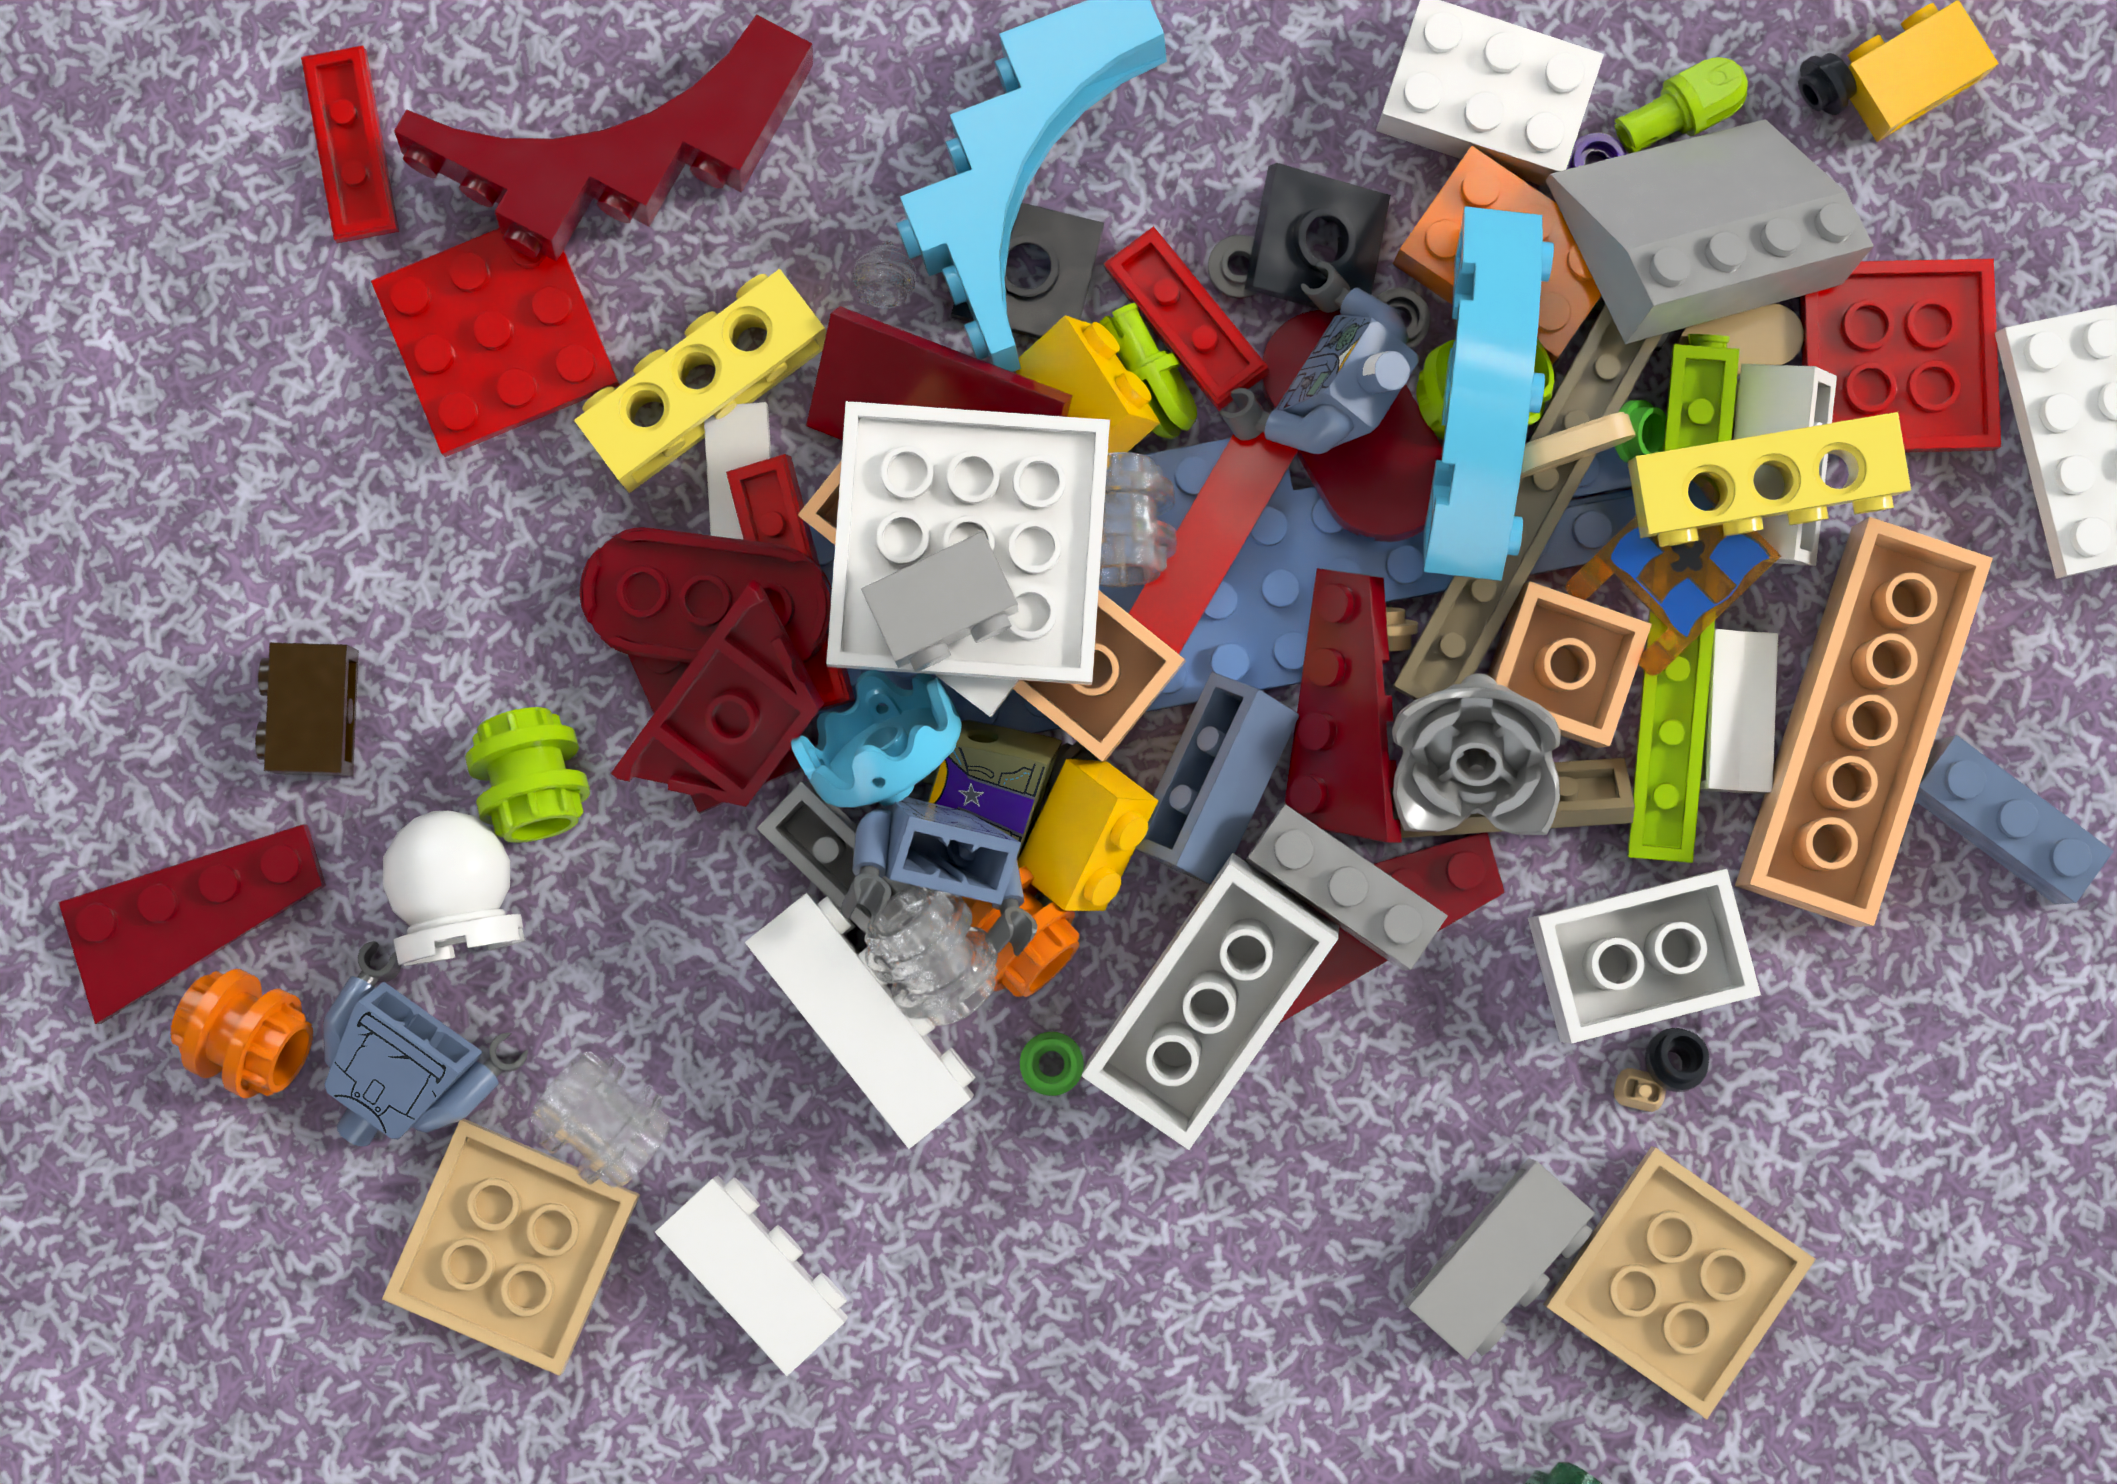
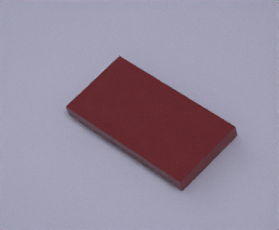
[806,306,1073,441]

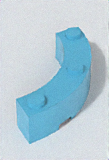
[1424,206,1554,581]

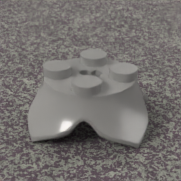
[1392,674,1561,835]

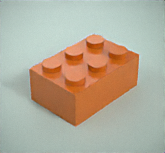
[1393,146,1601,365]

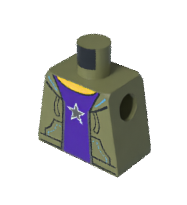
[921,720,1062,862]

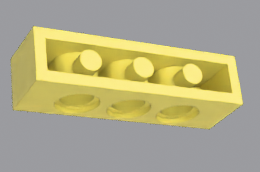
[574,269,826,493]
[1628,412,1911,547]

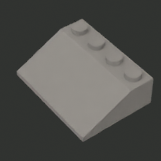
[1546,119,1874,344]

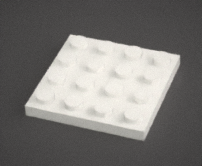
[1995,304,2117,579]
[826,401,1110,685]

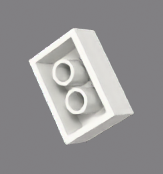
[1376,0,1604,188]
[1528,869,1761,1044]

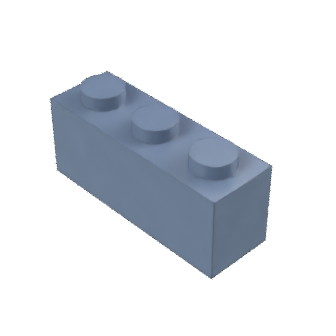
[1135,672,1299,885]
[1915,735,2114,905]

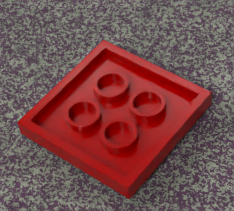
[371,228,620,457]
[1800,258,2001,453]

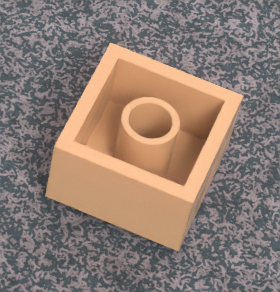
[1487,581,1652,748]

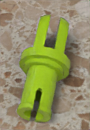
[1614,57,1748,154]
[1099,303,1198,439]

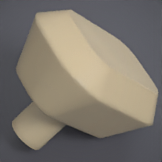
[1614,1068,1666,1112]

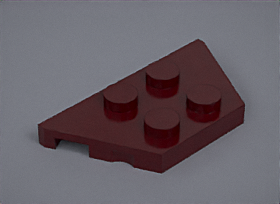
[610,579,824,807]

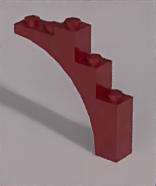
[394,14,813,262]

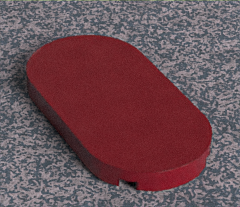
[1261,310,1443,542]
[580,527,832,664]

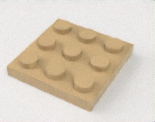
[382,1119,640,1376]
[1543,1146,1816,1419]

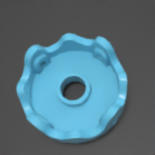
[791,670,962,808]

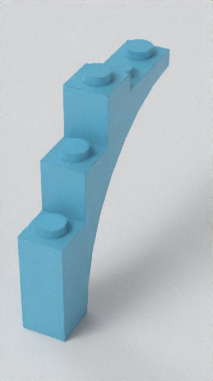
[896,0,1167,372]

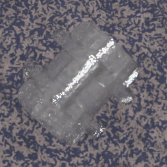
[1099,452,1177,587]
[864,885,998,1026]
[531,1052,670,1188]

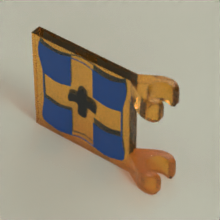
[1565,476,1781,676]

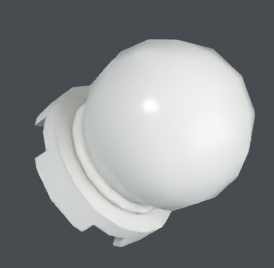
[383,811,525,966]

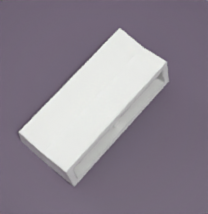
[1700,629,1778,794]

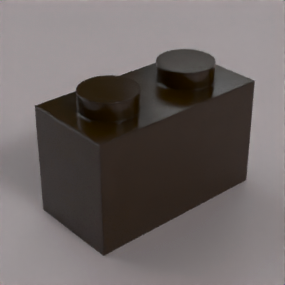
[255,642,359,777]

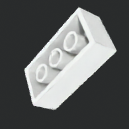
[1082,853,1339,1150]
[745,893,976,1149]

